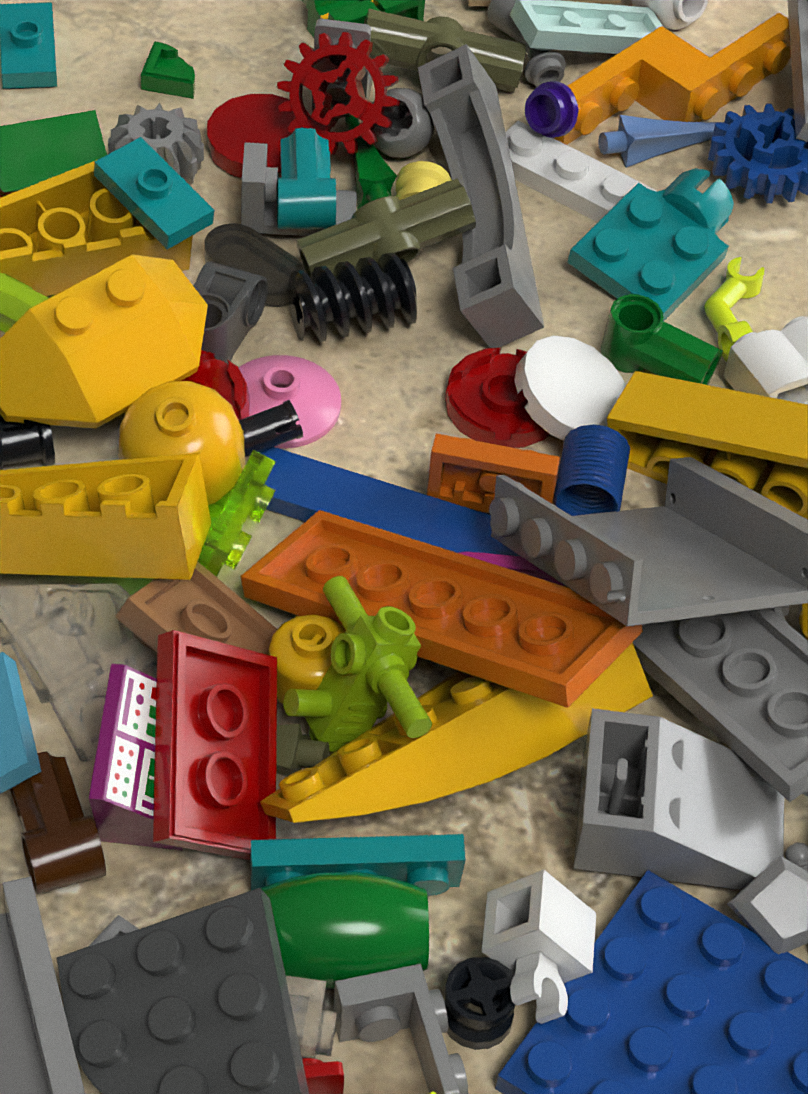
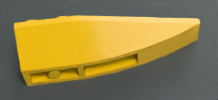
[260,642,653,823]

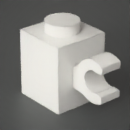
[481,869,596,1024]

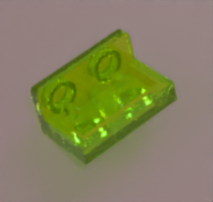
[198,450,276,577]

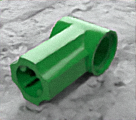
[601,294,723,385]

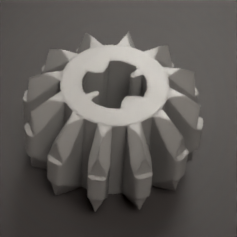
[108,103,204,184]

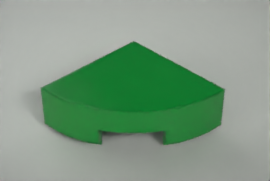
[141,41,195,99]

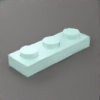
[510,0,663,54]

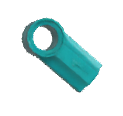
[277,128,336,230]

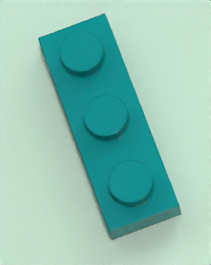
[250,834,466,896]

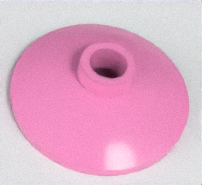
[238,355,341,449]

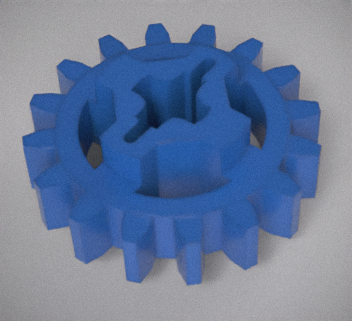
[708,104,808,204]

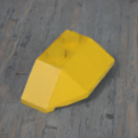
[0,254,208,429]

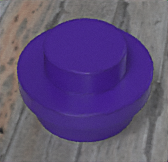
[525,81,578,138]

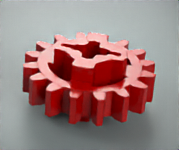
[277,32,400,155]

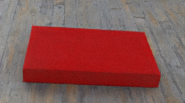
[153,630,277,860]

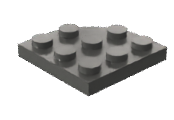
[57,888,309,1094]

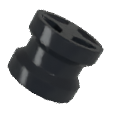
[444,957,516,1050]

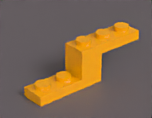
[554,13,791,145]

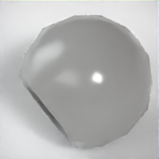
[373,88,435,158]

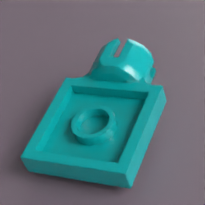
[567,168,734,321]

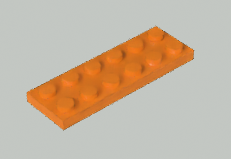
[240,510,643,708]

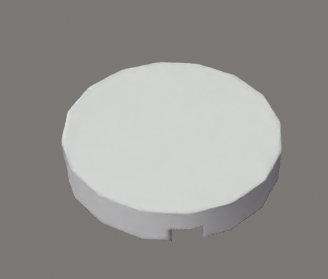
[514,336,626,441]

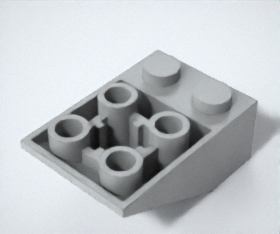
[574,708,784,890]

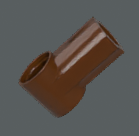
[10,751,106,894]

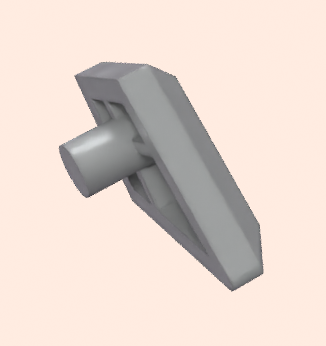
[727,856,808,954]

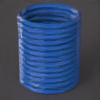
[553,424,630,516]

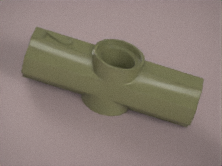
[363,9,526,93]
[296,178,476,278]

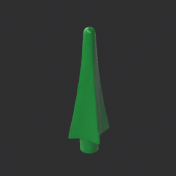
[345,115,397,209]

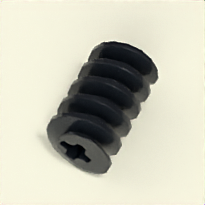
[287,253,417,342]

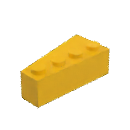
[0,160,193,296]
[607,371,808,520]
[0,453,211,580]

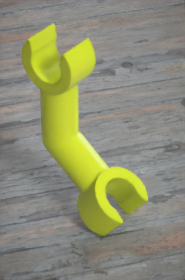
[704,257,765,362]

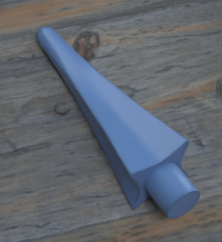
[598,115,724,168]

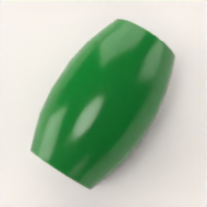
[261,872,429,990]

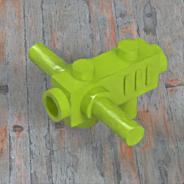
[283,576,432,752]

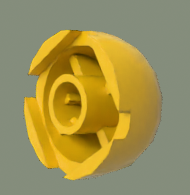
[118,381,245,505]

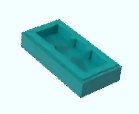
[0,2,57,89]
[94,137,215,250]

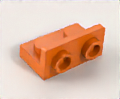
[427,433,560,513]

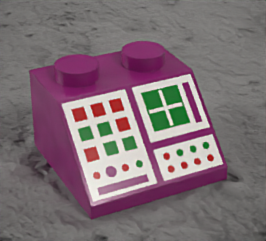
[89,663,183,851]

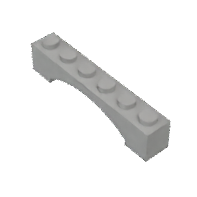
[418,44,544,348]

